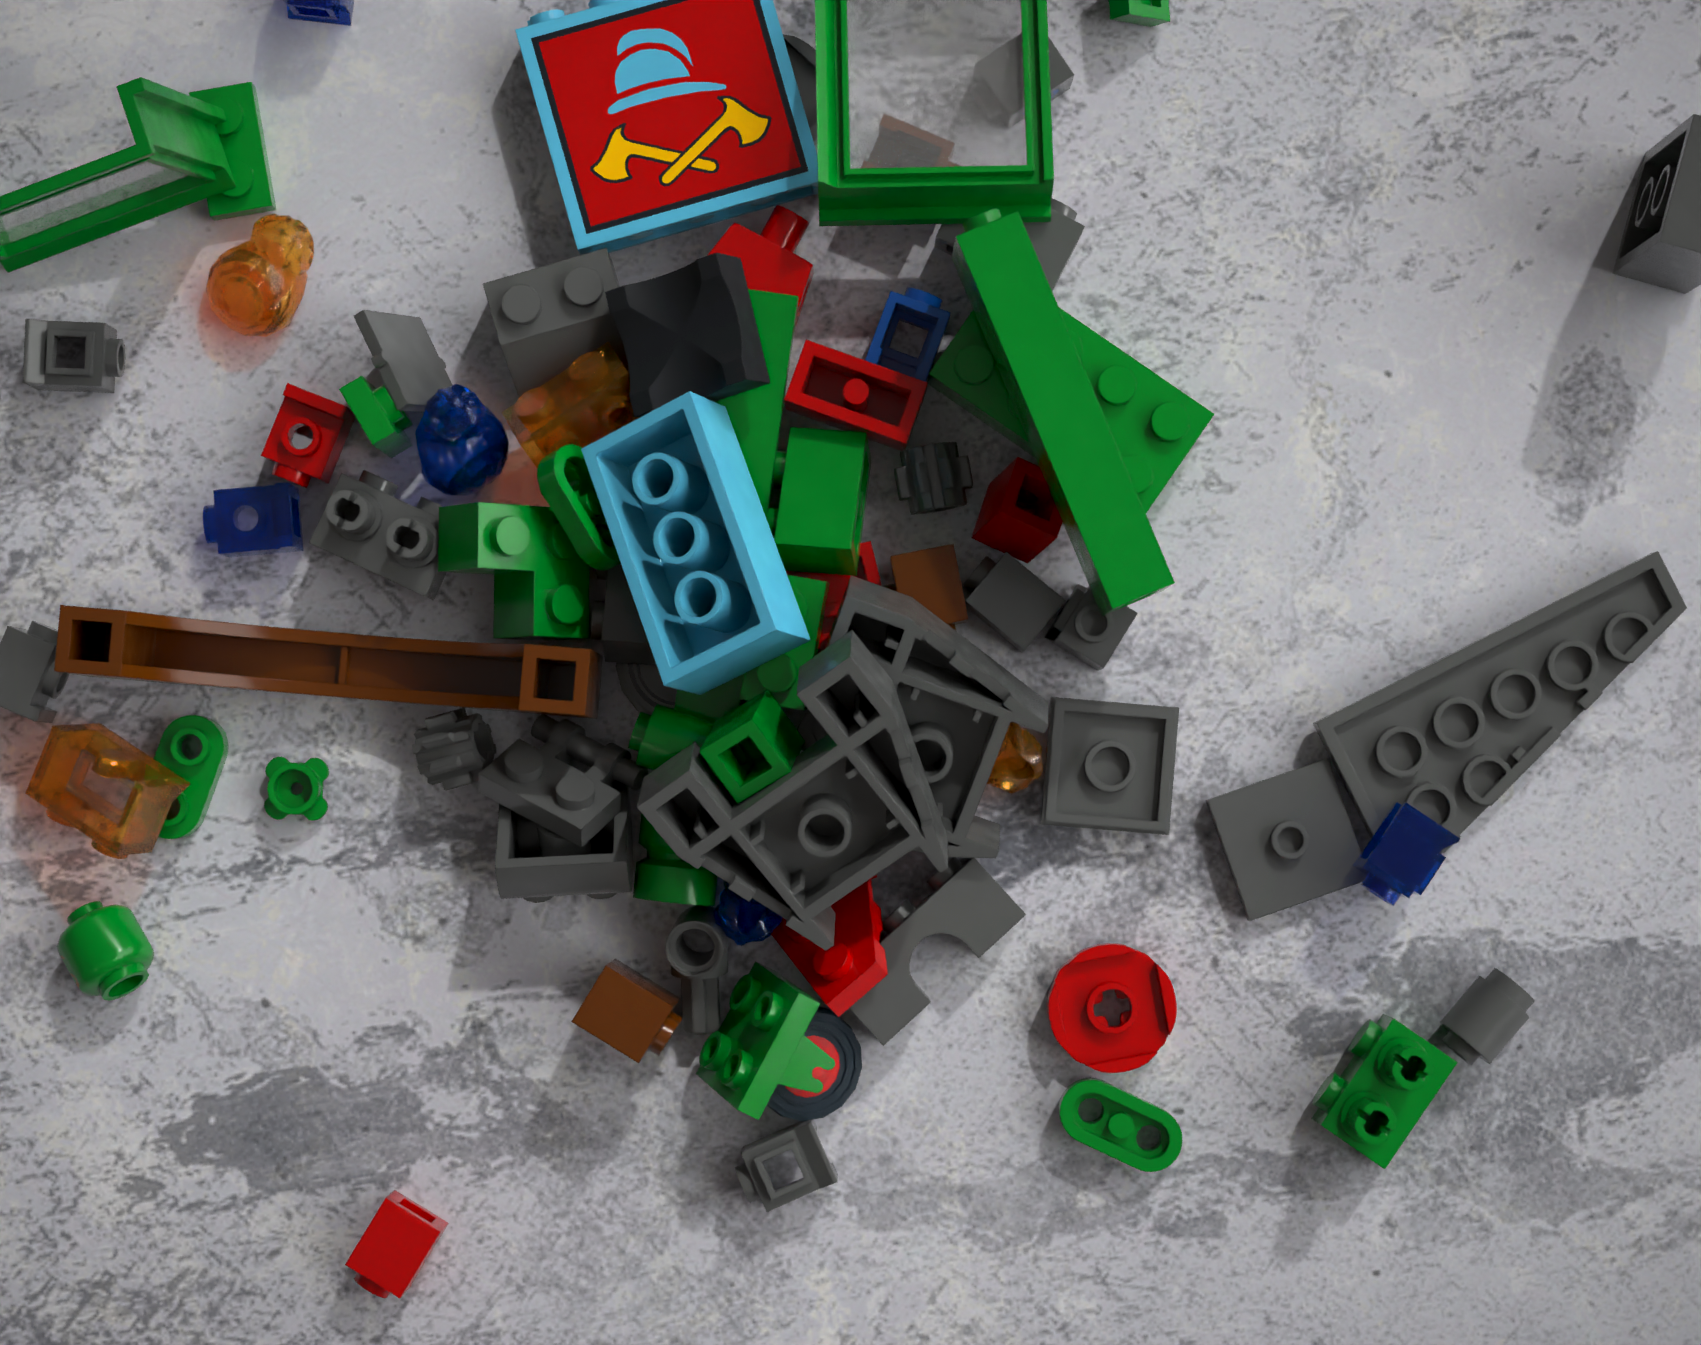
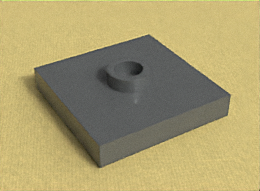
[1040,697,1179,835]
[1205,758,1370,921]

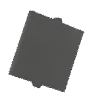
[354,310,464,415]

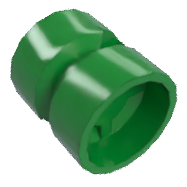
[633,813,718,906]

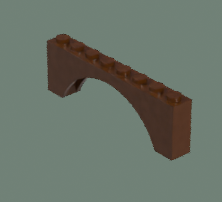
[54,605,603,719]

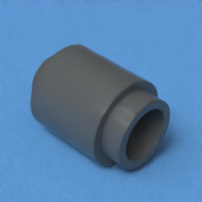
[1440,968,1535,1066]

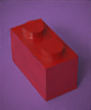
[784,339,928,451]

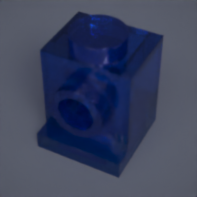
[203,482,304,558]

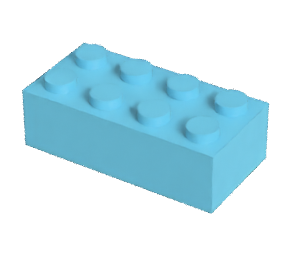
[581,391,811,695]

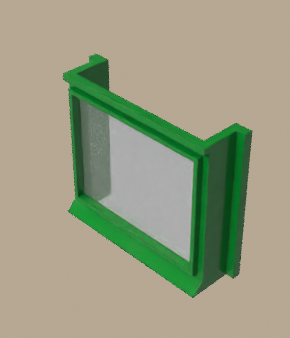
[815,0,1054,227]
[0,77,236,273]

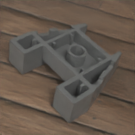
[826,576,1048,859]
[637,630,948,950]

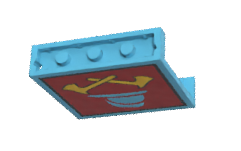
[515,0,818,255]

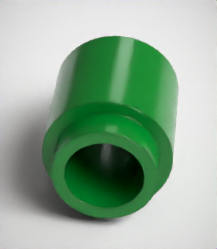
[628,704,714,771]

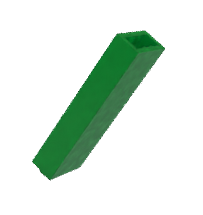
[952,208,1175,616]

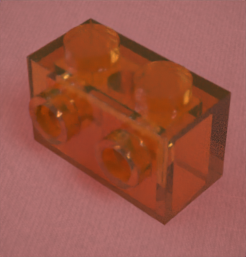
[501,342,638,468]

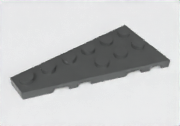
[1313,551,1687,895]

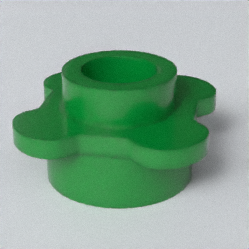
[264,757,329,821]

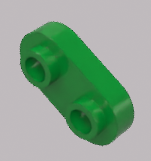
[537,444,621,571]
[138,715,229,839]
[1058,1078,1182,1172]

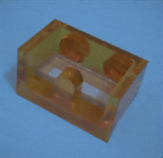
[25,723,190,859]

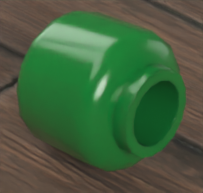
[57,901,155,1001]

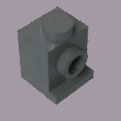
[0,620,69,723]

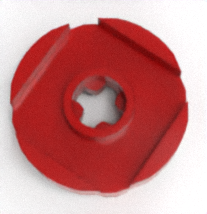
[1047,943,1177,1073]

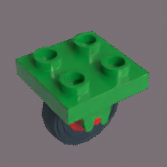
[696,961,862,1121]

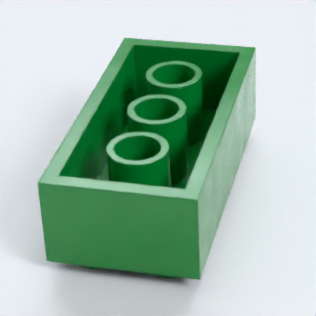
[927,308,1214,513]

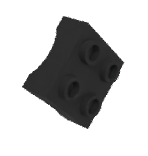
[605,252,770,418]

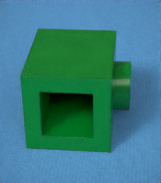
[699,689,805,804]

